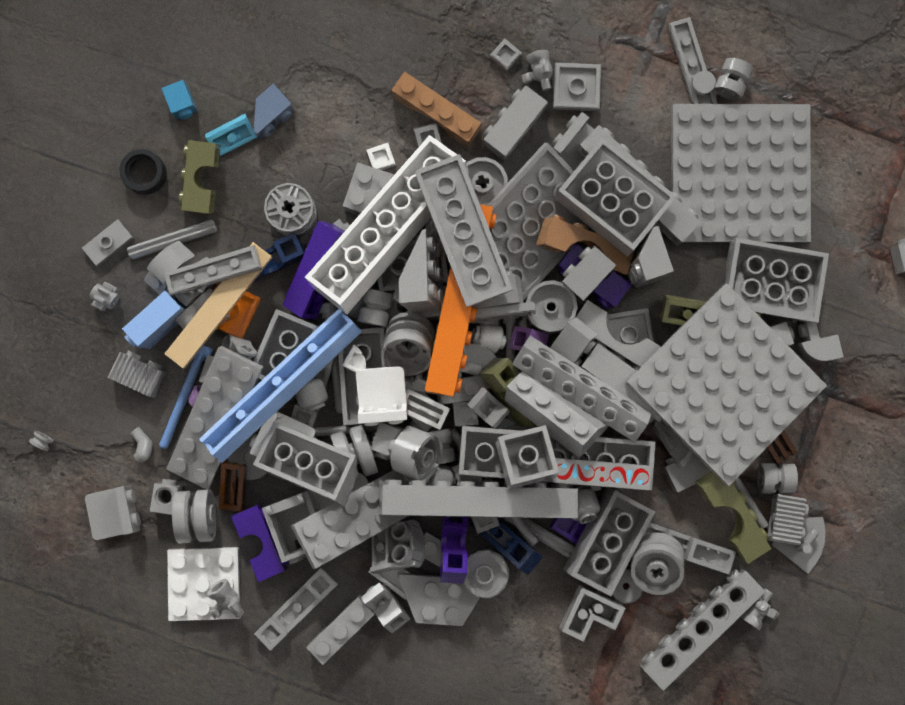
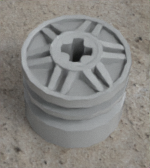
[264,183,318,237]
[381,312,435,376]

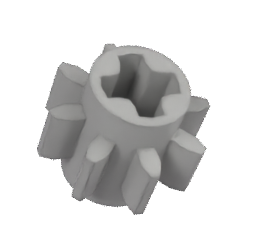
[89,282,119,311]

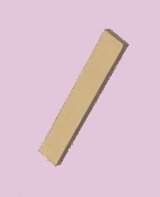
[165,242,273,369]

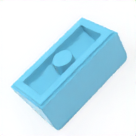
[205,114,257,156]

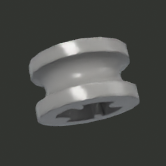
[29,431,54,451]

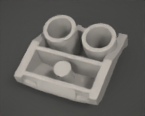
[370,520,425,574]

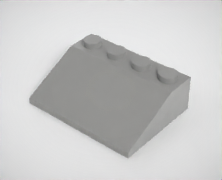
[554,138,677,257]
[725,238,829,323]

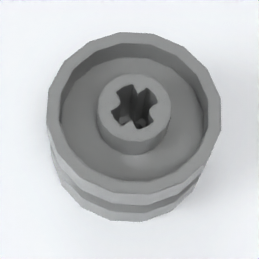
[466,157,508,205]
[526,280,577,335]
[330,424,378,480]
[172,489,217,544]
[631,533,684,595]

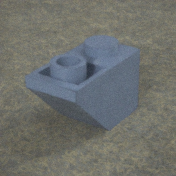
[254,84,294,140]

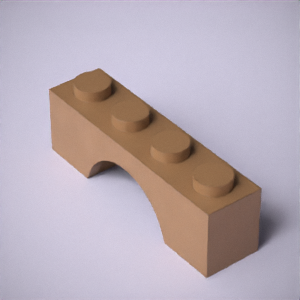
[392,72,481,148]
[536,215,635,275]

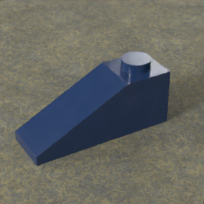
[471,517,543,575]

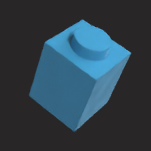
[162,80,198,120]

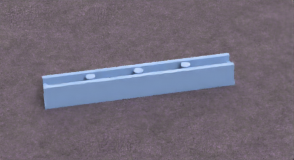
[199,309,362,463]

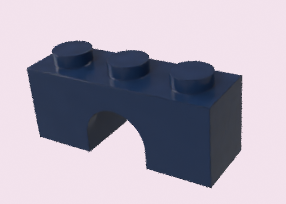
[253,232,304,283]

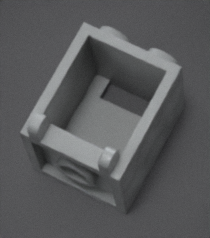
[262,491,320,564]

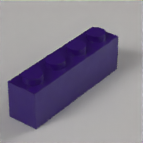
[282,221,345,319]

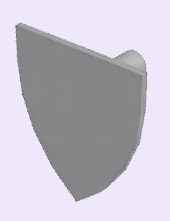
[771,517,825,574]

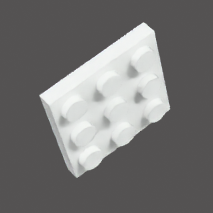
[167,547,241,621]

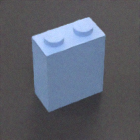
[122,291,187,350]

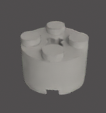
[388,426,443,481]

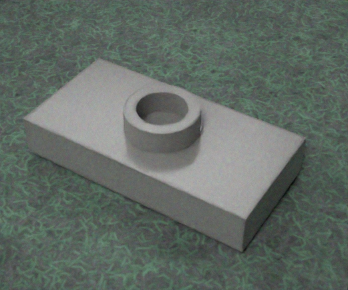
[82,219,134,267]

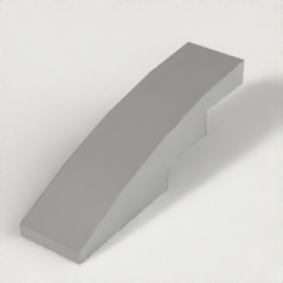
[642,523,736,574]

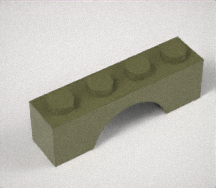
[695,471,771,564]

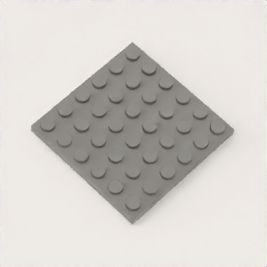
[671,104,811,243]
[625,283,827,486]

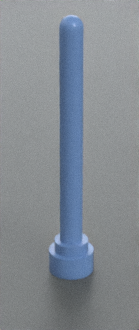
[159,345,213,449]

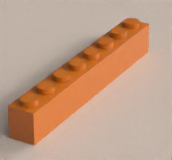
[425,204,497,398]

